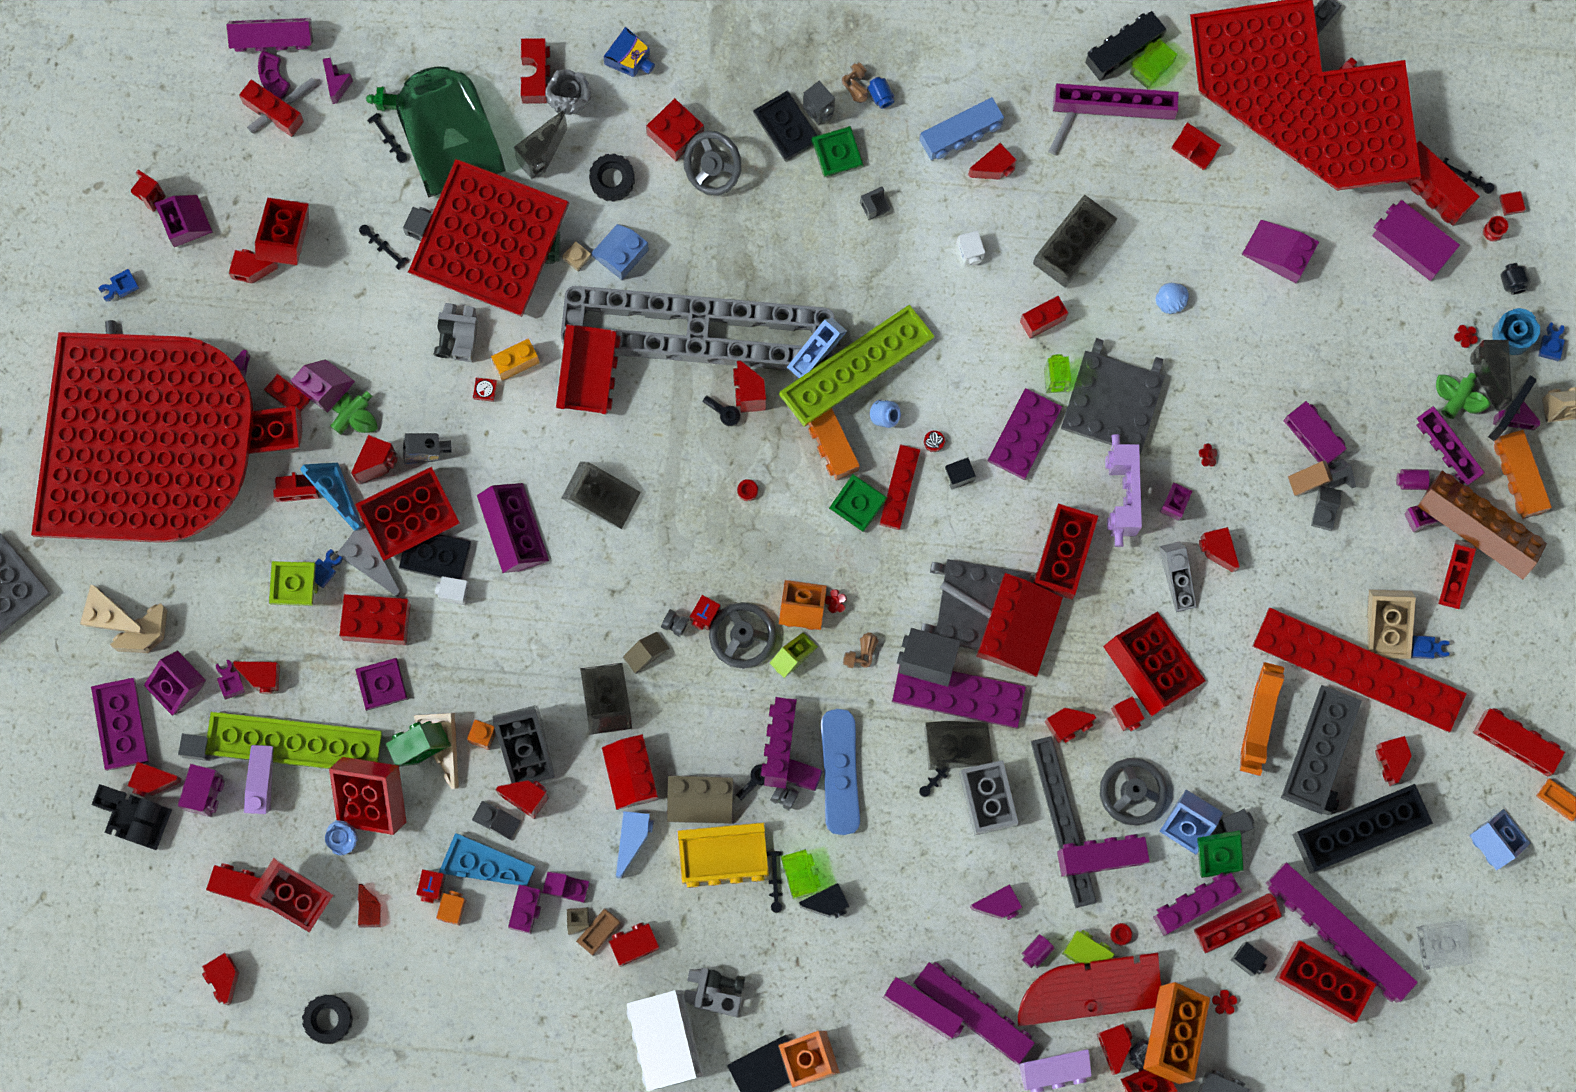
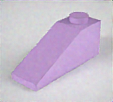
[244,745,274,814]

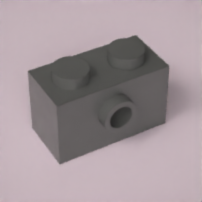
[803,80,835,125]

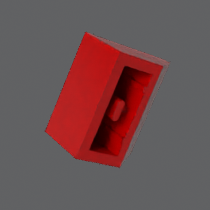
[733,361,766,413]

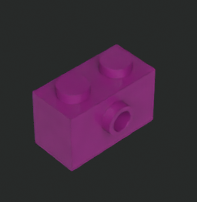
[508,885,542,934]

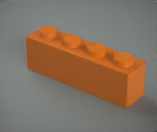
[808,408,860,481]
[1494,430,1552,519]

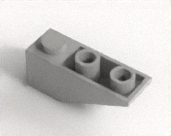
[1159,541,1197,612]

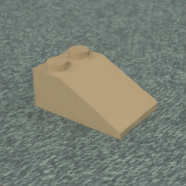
[1542,387,1576,423]
[1367,589,1416,659]

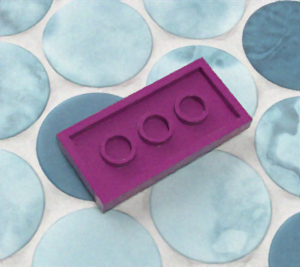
[987,388,1062,480]
[91,678,149,771]

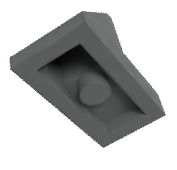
[1311,486,1341,531]
[472,801,521,840]

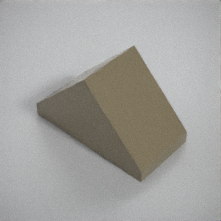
[623,632,669,674]

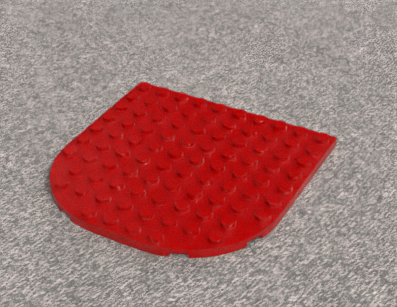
[31,332,253,543]

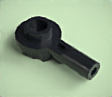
[702,395,740,426]
[736,764,765,801]

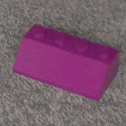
[477,483,549,573]

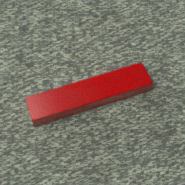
[1194,893,1282,954]

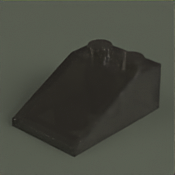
[514,110,567,179]
[1470,340,1512,412]
[561,461,641,529]
[580,663,632,735]
[924,721,993,770]

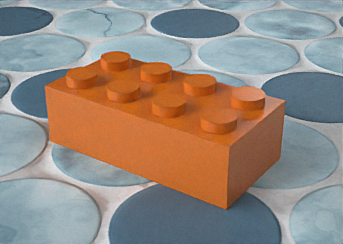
[1143,982,1210,1084]

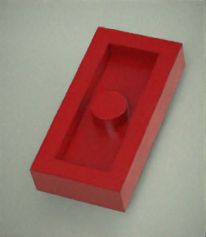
[264,374,310,411]

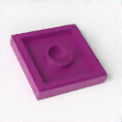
[355,658,408,711]

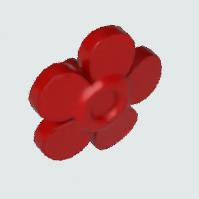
[1454,325,1478,348]
[1199,443,1217,467]
[825,589,847,613]
[1212,990,1237,1015]

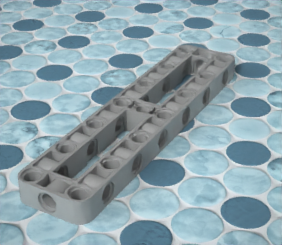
[561,286,835,371]

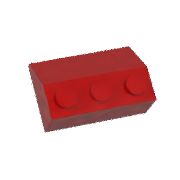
[249,406,303,454]
[602,734,658,810]

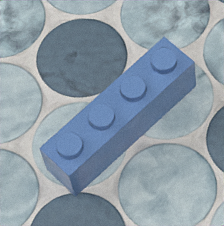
[919,97,1004,160]

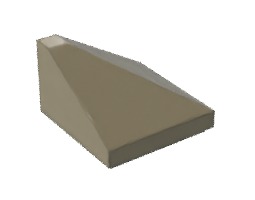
[567,908,589,935]

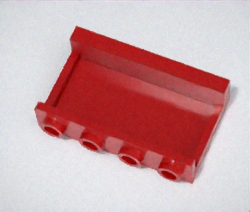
[556,324,621,415]

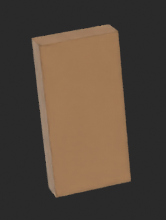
[1288,461,1333,496]
[576,908,621,956]

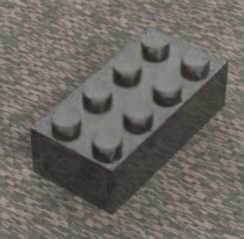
[1033,194,1118,288]

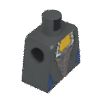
[403,433,452,464]

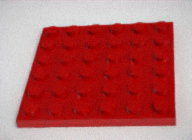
[408,159,570,317]

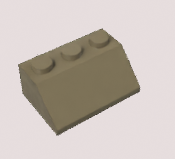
[667,776,733,824]

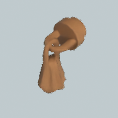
[841,62,868,103]
[843,632,878,669]

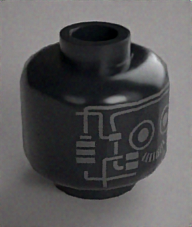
[1128,1039,1148,1072]

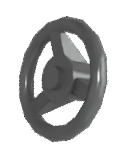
[684,131,741,196]
[709,602,777,669]
[1100,758,1167,826]

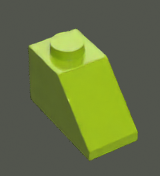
[769,632,818,678]

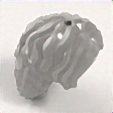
[545,69,591,115]

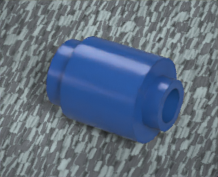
[868,77,895,109]

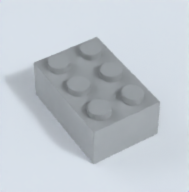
[959,760,1018,836]

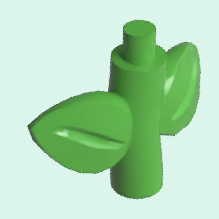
[1436,373,1491,419]
[330,391,378,435]

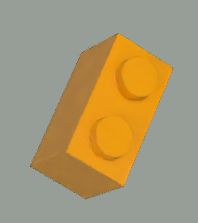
[491,338,539,381]

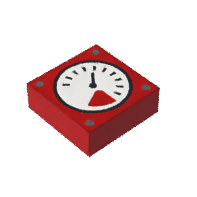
[473,378,497,402]

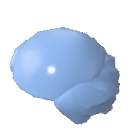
[1156,282,1189,314]
[325,820,358,855]

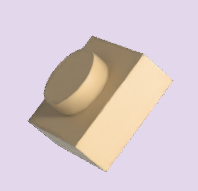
[562,241,592,271]

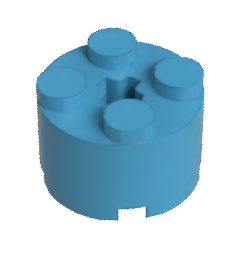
[1492,308,1540,355]

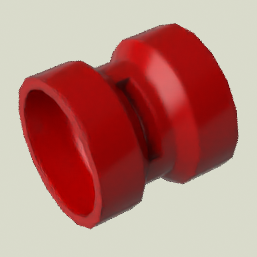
[1483,216,1509,242]

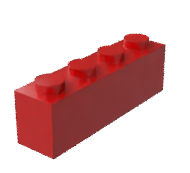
[1473,708,1565,777]
[206,863,271,910]

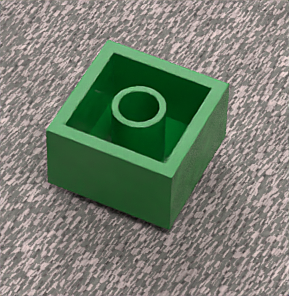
[386,721,451,767]

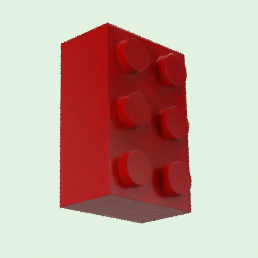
[255,197,309,265]
[339,594,411,646]

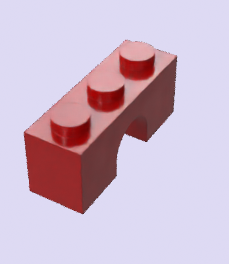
[521,38,551,104]
[239,79,304,137]

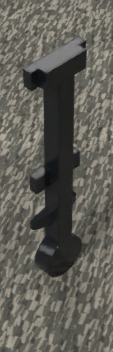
[367,113,407,163]
[1443,157,1495,194]
[359,225,408,270]
[919,746,967,798]
[766,851,783,913]

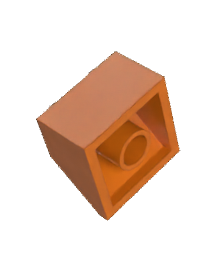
[779,580,827,630]
[779,1030,840,1088]

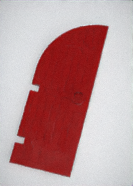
[1018,952,1161,1026]

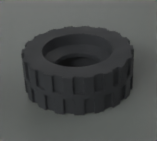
[589,153,635,202]
[302,994,353,1044]

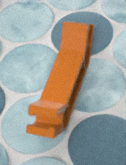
[1240,662,1285,776]

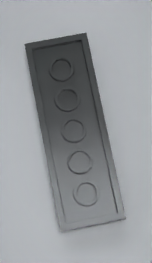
[1281,685,1362,814]

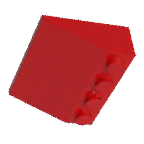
[355,466,460,561]
[976,573,1063,677]
[1103,611,1206,717]

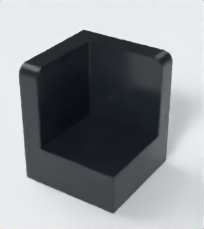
[945,457,976,490]

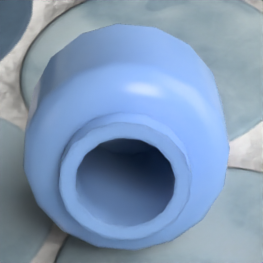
[870,399,901,428]

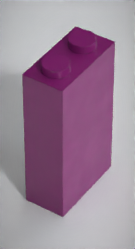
[1372,200,1460,281]
[882,977,964,1040]

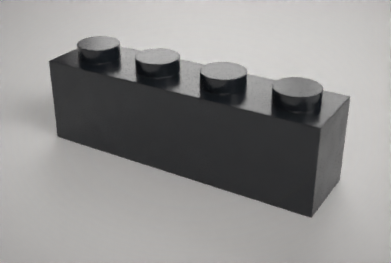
[1085,11,1166,81]

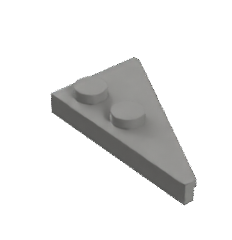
[337,521,400,597]

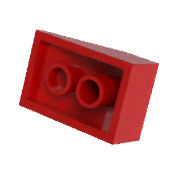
[250,858,333,933]

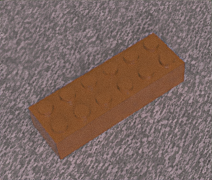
[1418,470,1547,580]

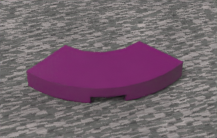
[258,51,290,100]

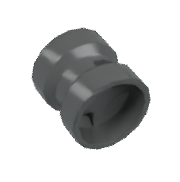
[661,609,689,637]
[770,786,799,811]

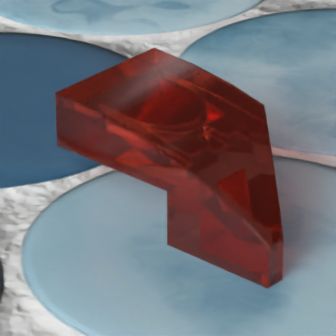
[358,884,381,928]

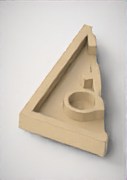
[80,585,145,634]
[414,713,459,789]

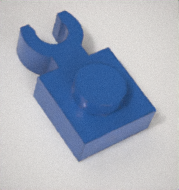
[98,269,139,302]
[1538,322,1565,361]
[315,549,343,589]
[1411,636,1450,659]

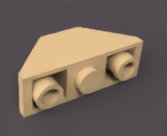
[110,603,167,653]

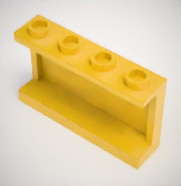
[678,823,769,888]

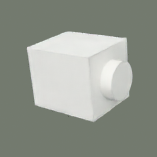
[957,230,985,265]
[435,577,469,605]

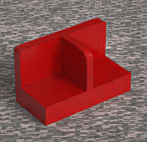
[1171,122,1221,170]
[131,169,166,212]
[273,472,319,502]

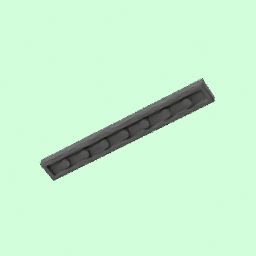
[1031,736,1097,909]

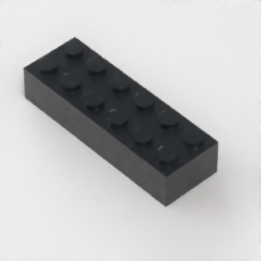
[1292,784,1433,874]

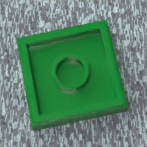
[811,126,863,178]
[829,474,888,533]
[1197,830,1244,878]

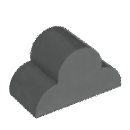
[492,705,555,783]

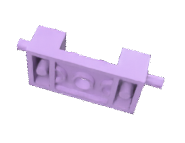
[1105,434,1142,547]

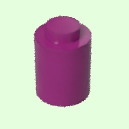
[1396,469,1429,490]
[1021,934,1055,969]

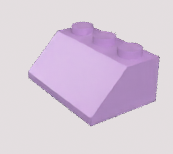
[1019,1049,1091,1092]

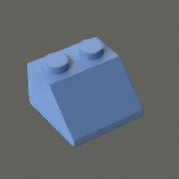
[591,224,649,280]
[1159,790,1223,854]
[1469,809,1531,871]

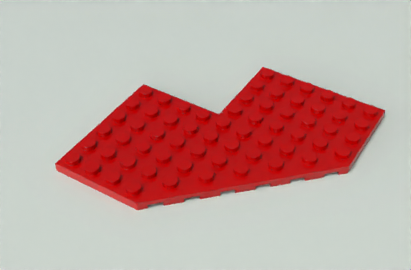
[1190,0,1421,191]

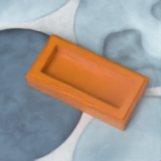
[1536,778,1576,822]

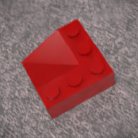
[329,757,407,835]

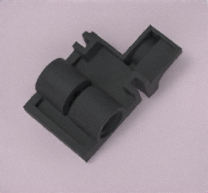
[91,784,172,851]

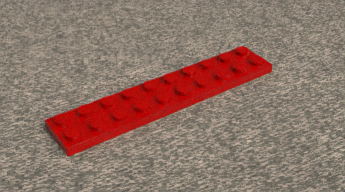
[1252,607,1467,733]

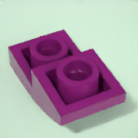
[787,759,823,791]

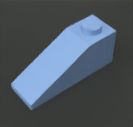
[787,318,847,378]
[616,811,654,879]

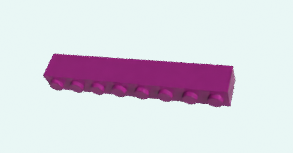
[1266,862,1418,1003]

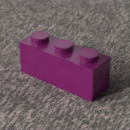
[1284,401,1347,465]

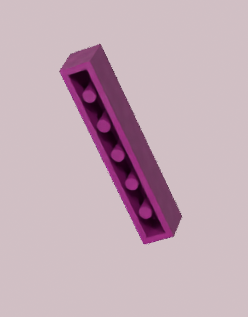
[1053,83,1179,120]
[913,962,1034,1065]

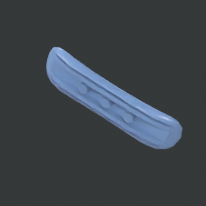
[821,709,860,835]

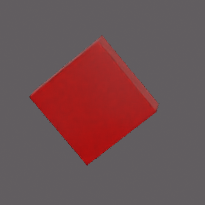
[1499,191,1526,216]

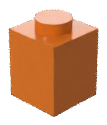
[467,719,496,750]
[436,891,466,925]

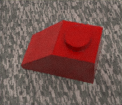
[968,143,1017,180]
[1199,527,1240,572]
[233,661,280,694]
[128,762,182,797]
[1096,1024,1133,1075]

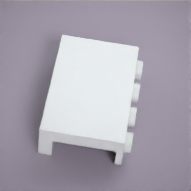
[627,990,703,1091]

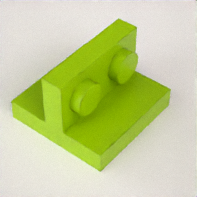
[269,561,318,606]

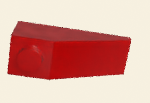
[1438,540,1476,609]

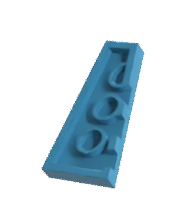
[439,833,536,886]

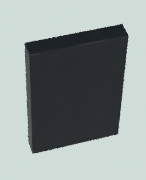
[753,90,818,162]
[1488,375,1537,441]
[399,534,471,580]
[727,1035,790,1092]

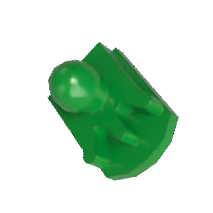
[366,86,403,112]

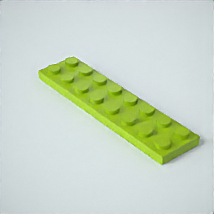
[779,304,935,427]
[205,712,383,769]

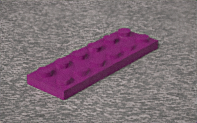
[892,664,1026,729]

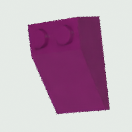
[1241,220,1319,284]

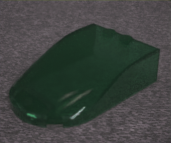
[396,66,506,198]

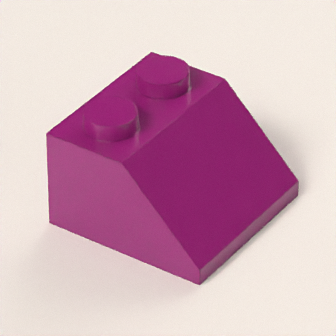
[290,359,355,413]
[144,650,206,716]

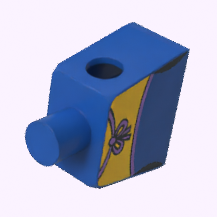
[603,27,655,77]

